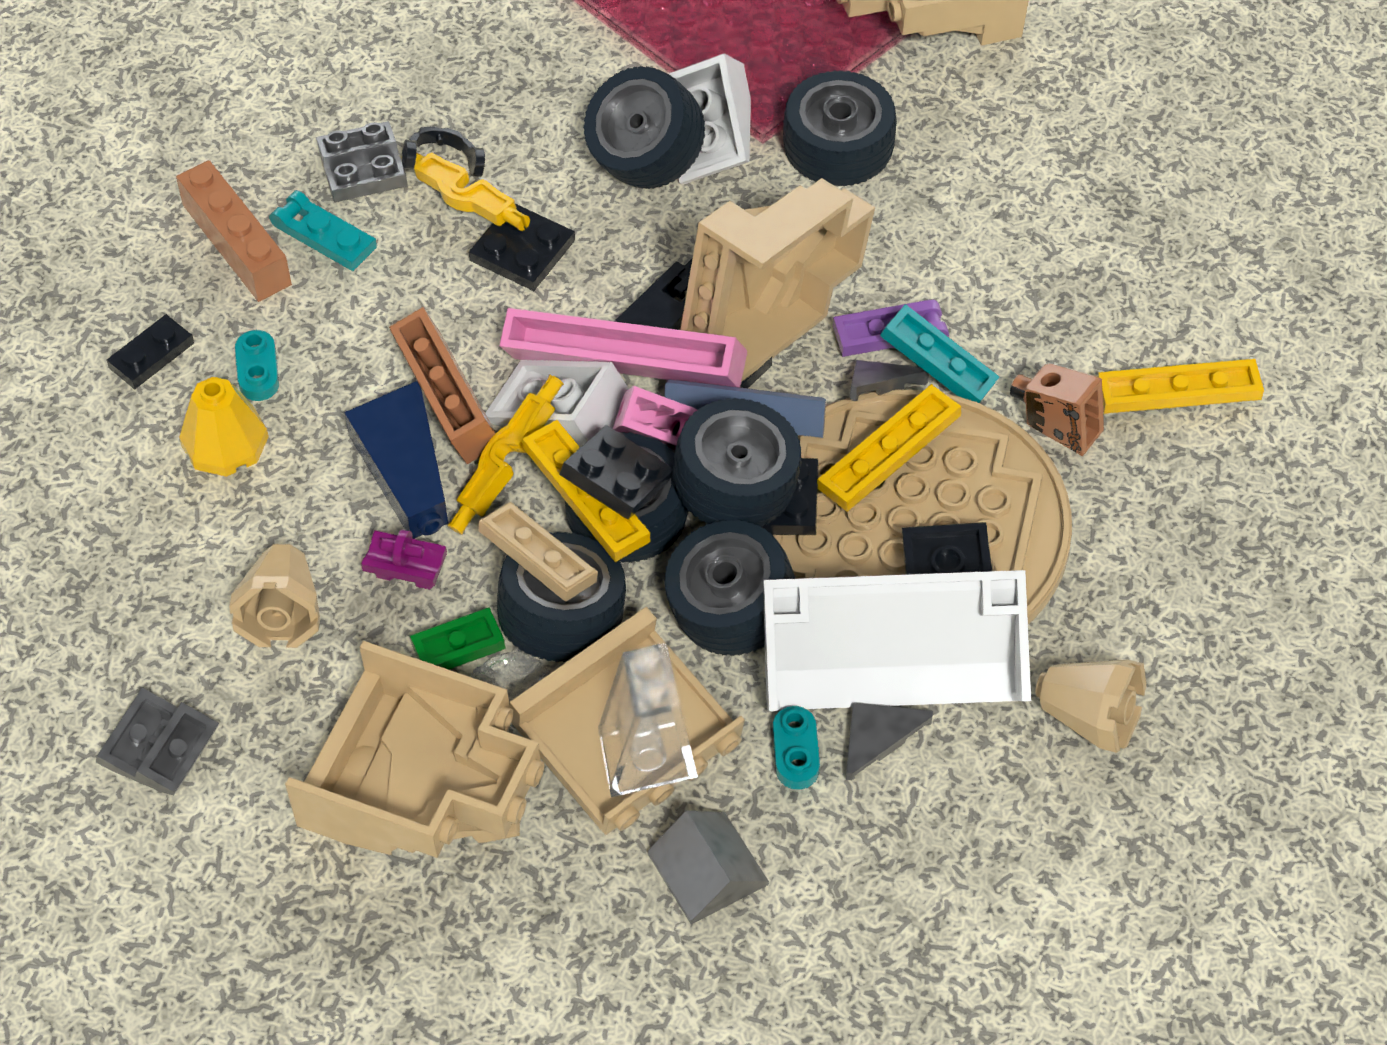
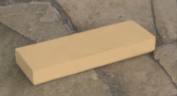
[478,502,598,602]

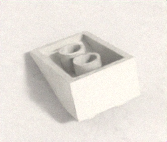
[669,54,751,184]
[485,360,629,447]

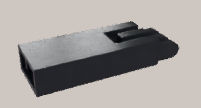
[614,258,693,330]

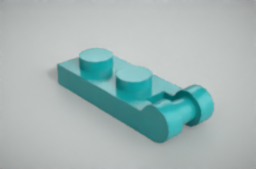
[269,190,377,271]

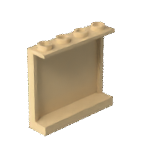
[509,607,745,835]

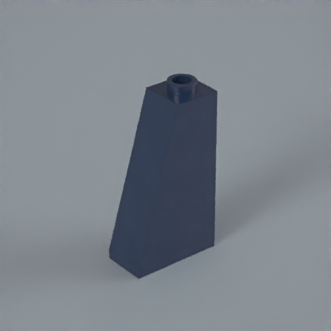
[344,381,448,539]

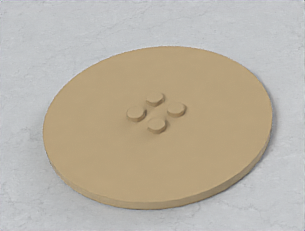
[773,390,1072,624]

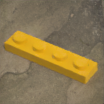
[1097,359,1264,414]
[817,384,961,512]
[522,420,651,562]

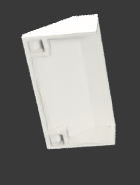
[764,570,1031,711]

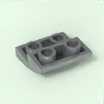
[316,121,408,203]

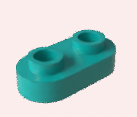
[235,330,279,401]
[773,706,820,790]

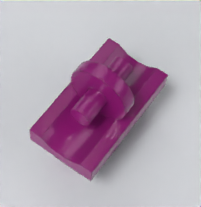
[361,530,447,590]

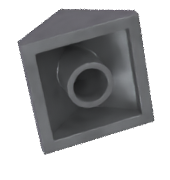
[648,811,769,924]

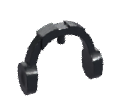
[402,126,485,177]

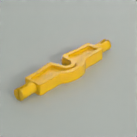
[401,152,530,231]
[447,374,564,535]

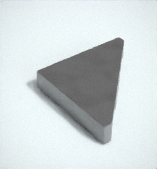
[850,360,929,401]
[846,703,933,781]

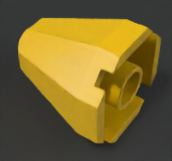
[179,377,269,477]

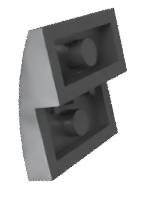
[96,688,219,796]

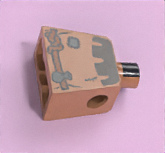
[1010,363,1104,456]

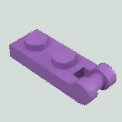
[833,300,949,357]

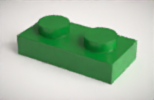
[410,607,506,670]

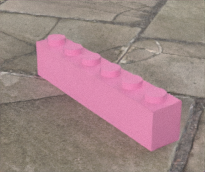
[499,308,747,388]

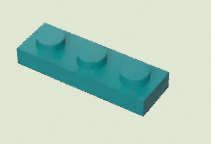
[880,304,1000,403]

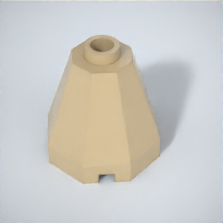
[229,544,320,648]
[1035,659,1147,753]

